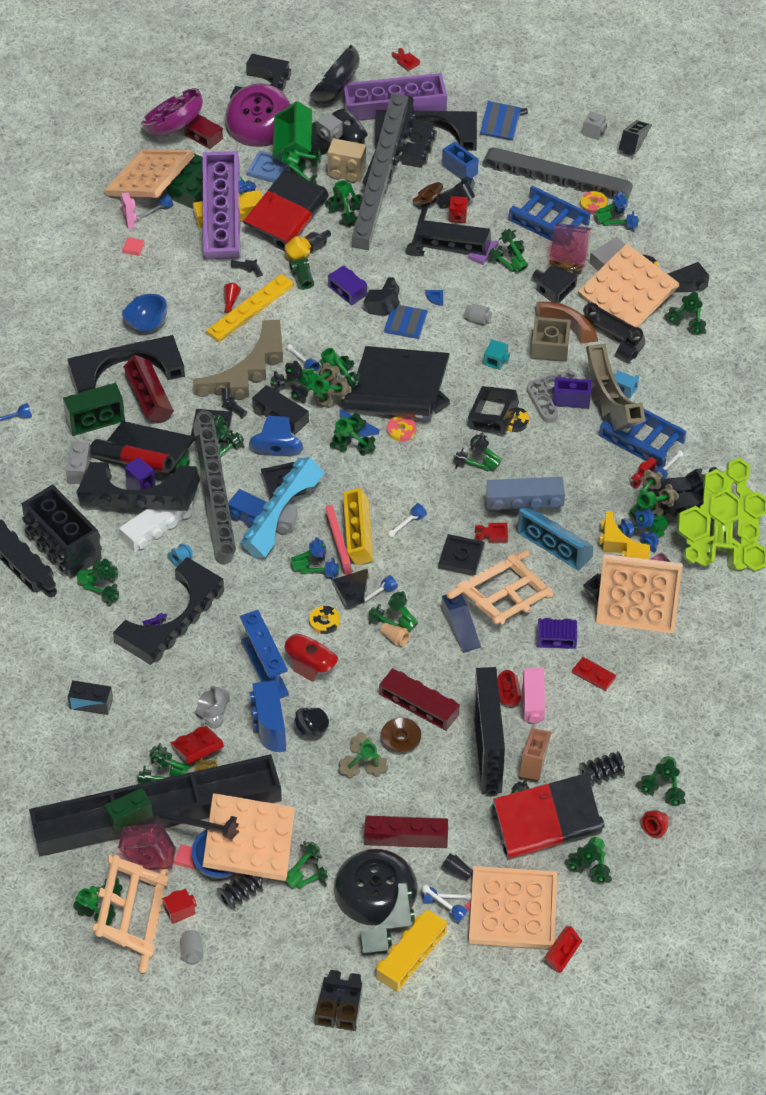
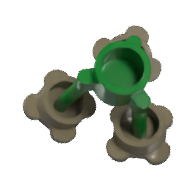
[312,362,351,408]
[637,470,679,515]

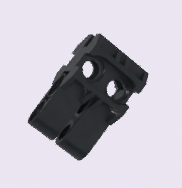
[660,467,721,521]

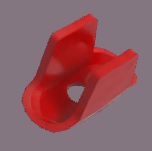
[284,633,338,682]

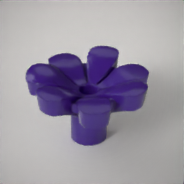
[142,613,167,626]

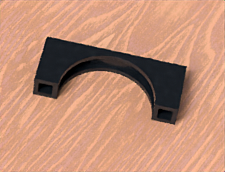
[375,110,477,151]
[67,335,185,394]
[76,462,200,511]
[113,557,224,665]

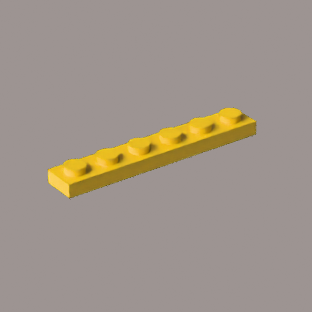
[206,273,294,343]

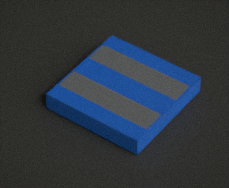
[480,101,521,140]
[384,305,428,339]

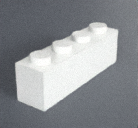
[119,502,193,552]

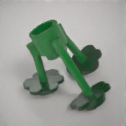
[281,148,322,184]
[286,841,328,889]
[73,877,123,926]

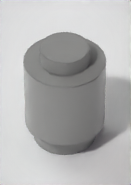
[464,304,492,325]
[180,930,203,964]

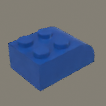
[249,680,286,752]

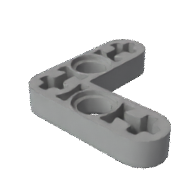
[527,371,577,423]

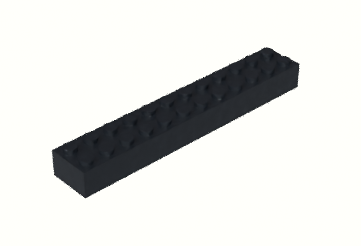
[29,754,282,857]

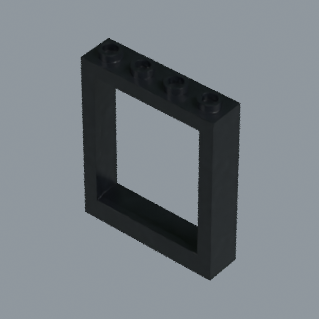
[473,667,505,796]

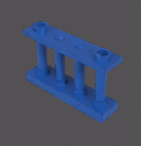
[509,185,590,249]
[599,409,687,467]
[240,610,289,699]

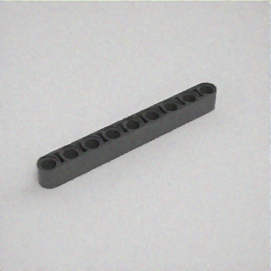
[482,147,633,200]
[193,410,236,565]

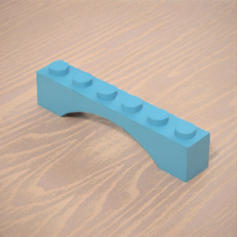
[240,457,325,558]

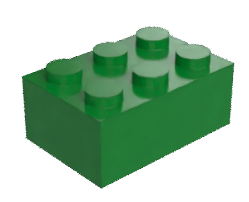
[273,101,312,165]

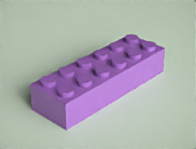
[343,73,447,121]
[203,151,241,258]

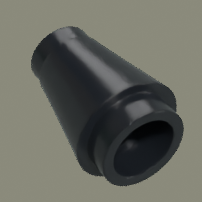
[441,853,473,881]

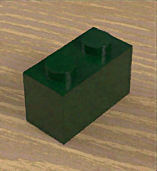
[104,788,153,834]

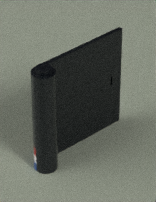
[341,346,450,419]

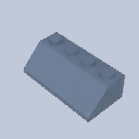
[486,477,565,510]

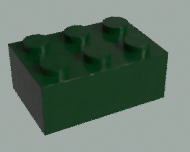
[166,153,203,209]
[63,383,125,436]

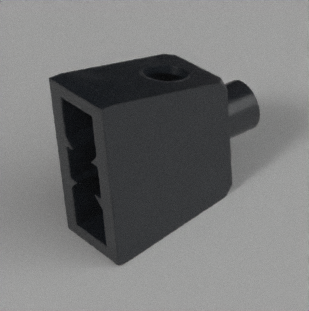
[532,266,577,303]

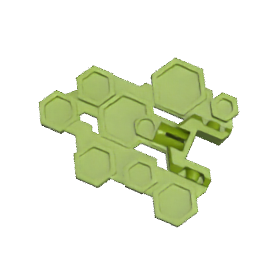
[677,457,766,572]

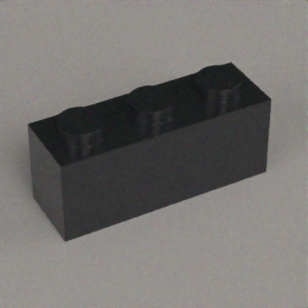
[252,385,309,435]

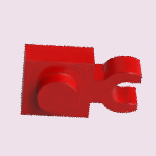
[392,48,420,71]
[630,457,657,489]
[475,523,508,543]

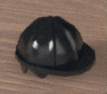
[294,707,329,740]

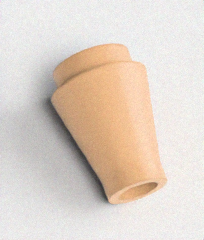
[380,623,410,646]

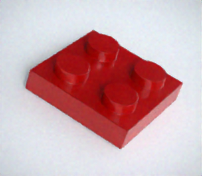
[170,726,224,764]

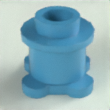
[167,543,193,567]

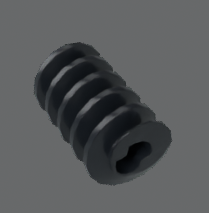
[579,751,625,786]
[217,874,263,910]

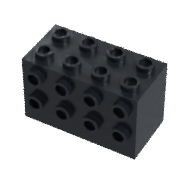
[21,484,102,578]

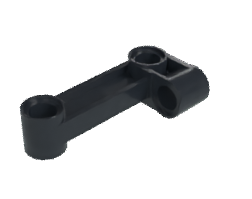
[583,303,646,364]

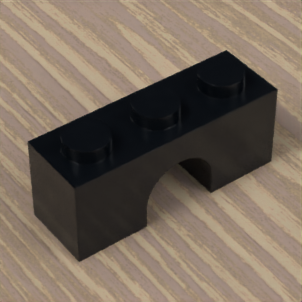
[402,119,437,168]

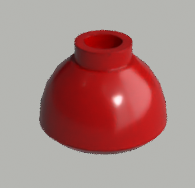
[641,810,669,838]

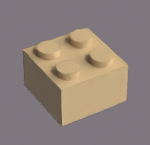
[327,138,366,182]

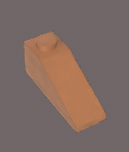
[519,728,551,780]

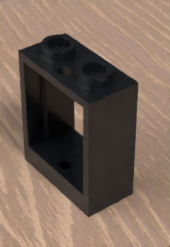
[468,386,519,434]

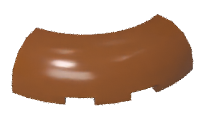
[536,301,598,344]

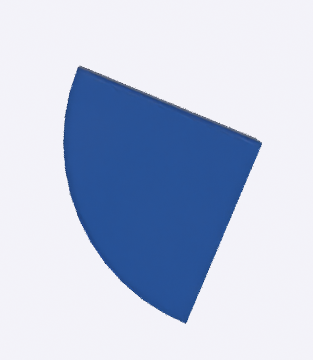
[425,290,443,306]

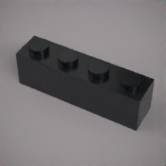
[417,220,491,256]

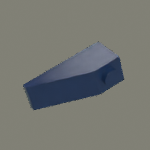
[441,594,481,653]

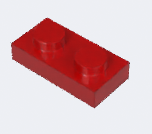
[572,657,616,692]
[544,926,582,973]

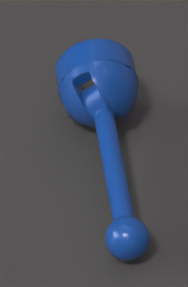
[0,403,32,421]

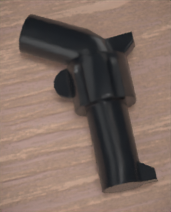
[231,259,263,277]
[221,388,247,419]

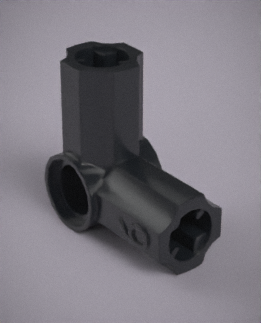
[438,176,475,208]

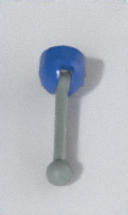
[136,194,174,222]

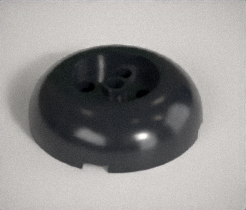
[309,44,360,103]
[334,849,418,926]

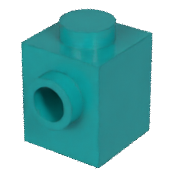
[483,339,510,370]

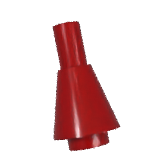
[224,282,241,313]

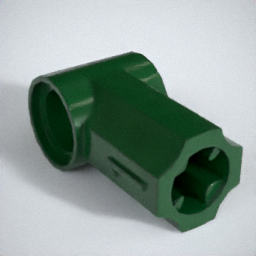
[289,257,314,290]

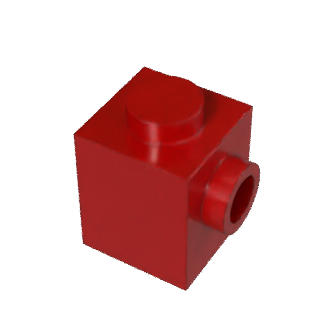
[449,196,468,223]
[163,888,197,924]

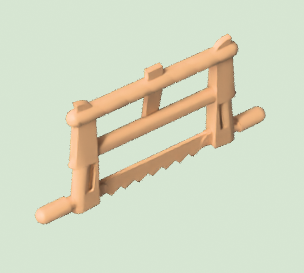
[447,550,554,626]
[91,854,169,973]

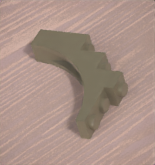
[193,320,283,399]
[586,344,646,431]

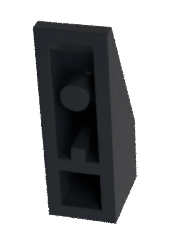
[619,120,652,155]
[668,262,710,293]

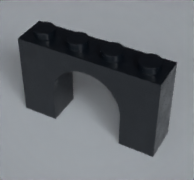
[230,53,291,113]

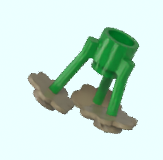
[339,732,388,778]

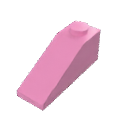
[521,667,545,723]

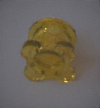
[195,757,218,771]

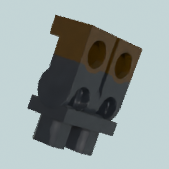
[315,970,363,1031]

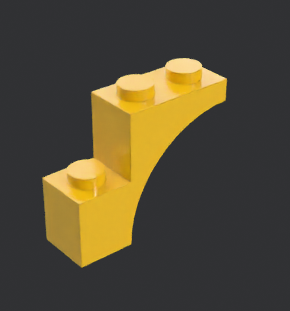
[599,511,650,559]

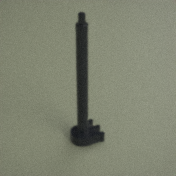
[405,203,428,256]
[154,811,239,839]

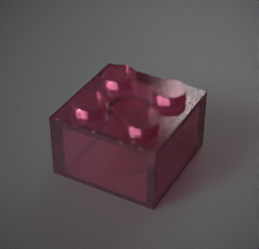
[550,223,591,266]
[118,823,176,870]

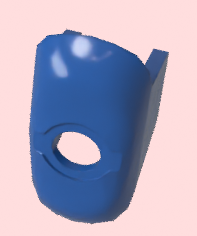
[249,416,303,456]

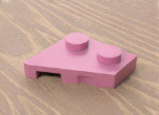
[119,192,137,229]

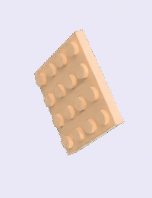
[104,149,195,198]
[578,244,679,327]
[596,554,683,633]
[202,793,295,881]
[469,866,557,949]

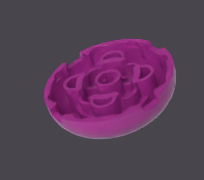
[225,84,291,147]
[141,88,203,136]

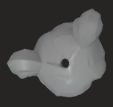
[196,686,230,728]

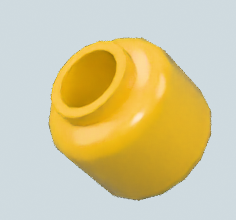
[285,236,311,260]

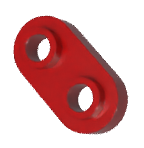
[497,670,521,707]

